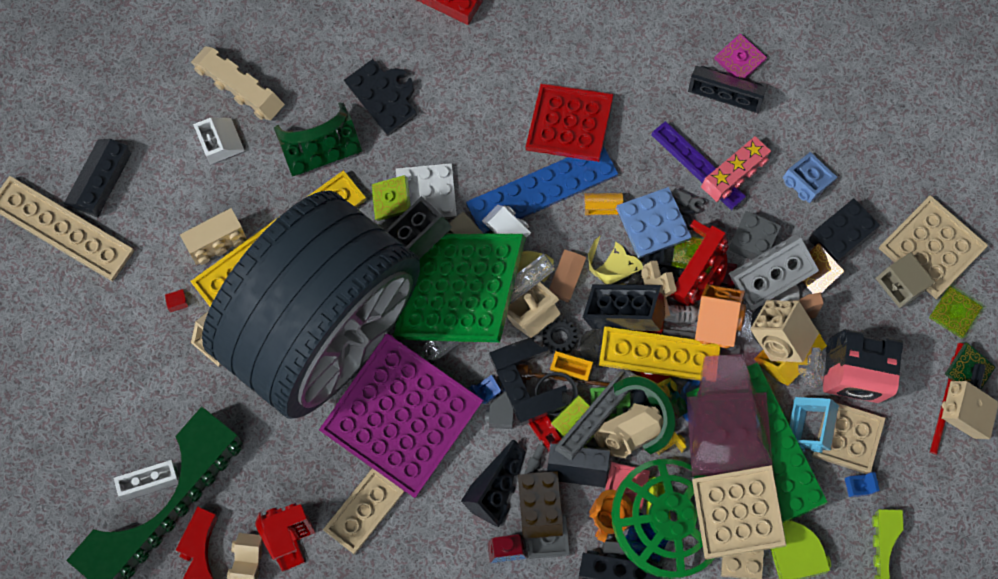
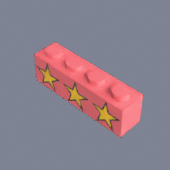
[701,136,771,202]

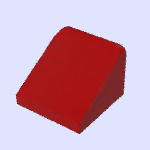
[165,289,188,313]

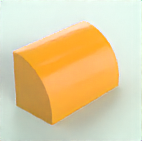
[584,193,623,215]
[550,351,593,382]

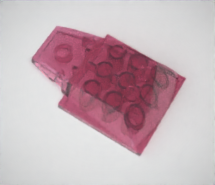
[687,354,773,476]

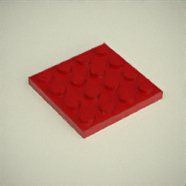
[525,84,613,162]

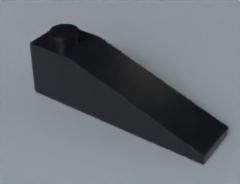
[461,440,526,527]

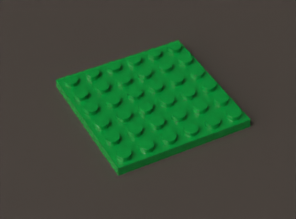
[393,234,526,343]

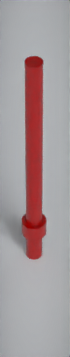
[929,343,964,455]

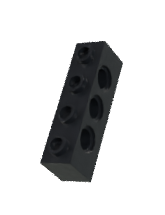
[578,550,663,579]

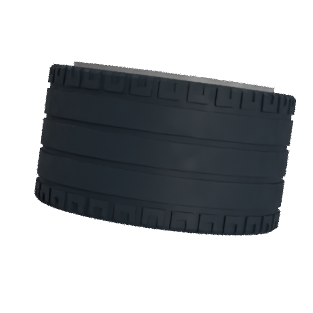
[202,191,420,419]

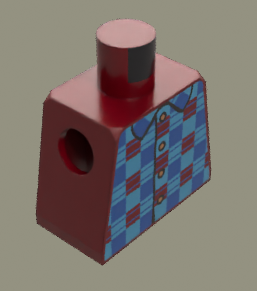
[487,534,528,563]

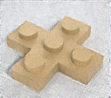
[641,261,677,319]

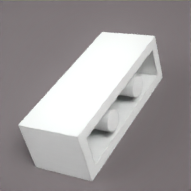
[114,460,179,501]

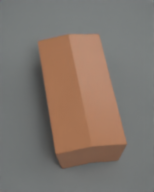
[549,249,586,302]
[798,292,823,319]

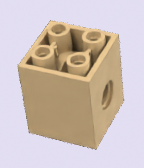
[750,300,819,362]

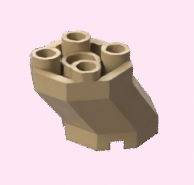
[594,403,663,459]

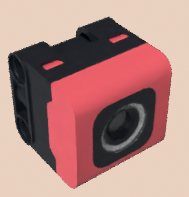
[823,329,903,403]

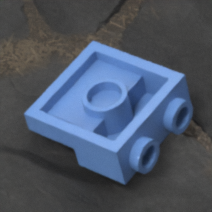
[782,152,838,203]

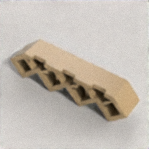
[191,46,285,121]
[227,533,263,579]

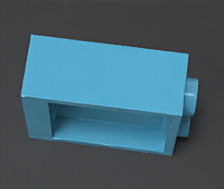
[789,397,839,452]

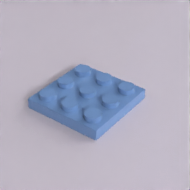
[616,187,692,259]

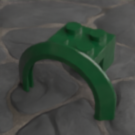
[613,376,689,455]

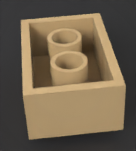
[180,208,247,265]

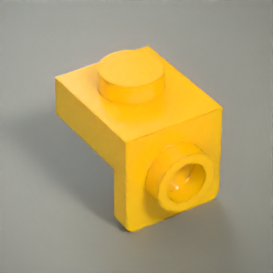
[657,432,686,455]

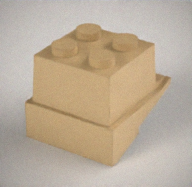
[507,269,560,338]

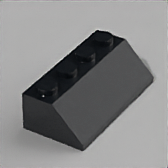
[688,66,767,114]
[64,139,132,218]
[582,284,666,331]

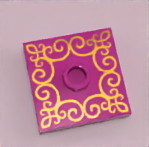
[714,34,767,79]

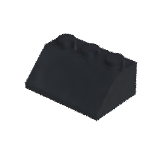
[547,441,610,488]

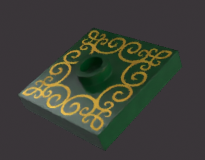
[945,343,996,390]

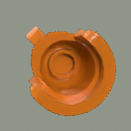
[589,489,633,542]

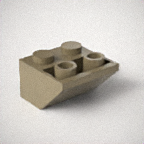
[875,252,935,308]

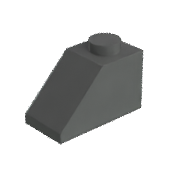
[485,392,514,429]

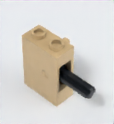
[942,363,998,439]

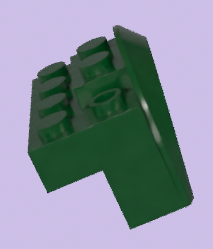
[274,102,362,177]

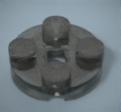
[580,329,604,368]

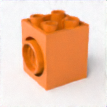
[695,284,746,348]

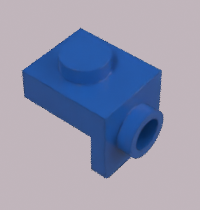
[469,375,504,404]
[844,472,879,497]

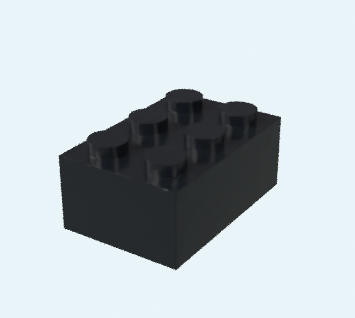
[809,198,880,263]

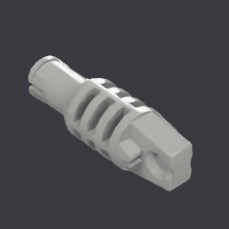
[664,305,700,323]

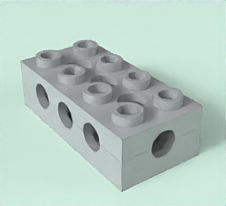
[729,234,819,310]

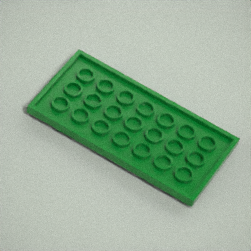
[686,362,828,523]

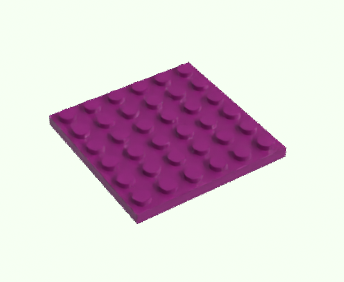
[319,333,483,498]

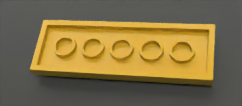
[599,326,720,382]

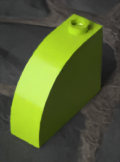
[770,521,831,579]

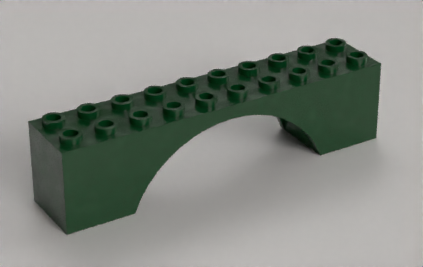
[66,406,243,579]

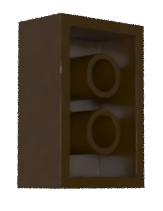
[518,471,563,539]

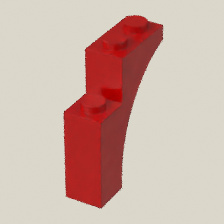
[176,507,218,579]

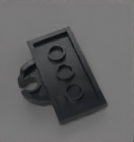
[344,59,417,136]

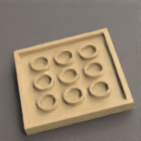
[879,195,988,299]
[692,465,787,560]

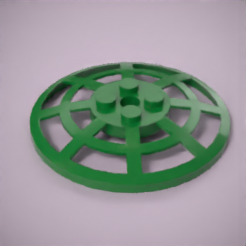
[611,459,715,579]

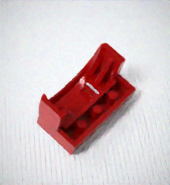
[669,220,729,306]
[255,503,315,572]

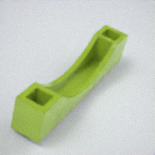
[872,509,904,579]

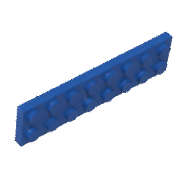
[466,146,618,234]

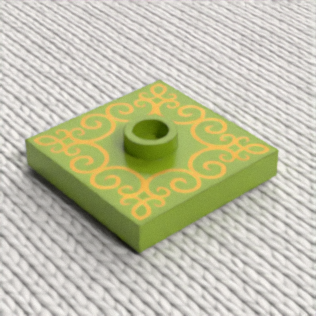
[372,175,411,221]
[551,395,605,445]

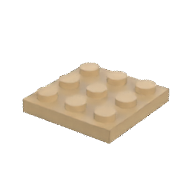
[812,402,885,474]

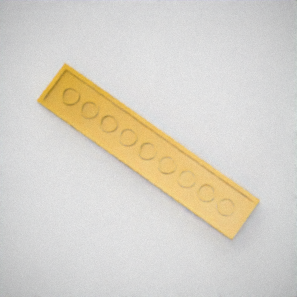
[190,170,366,307]

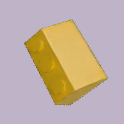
[754,330,827,386]

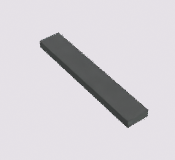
[555,369,637,461]

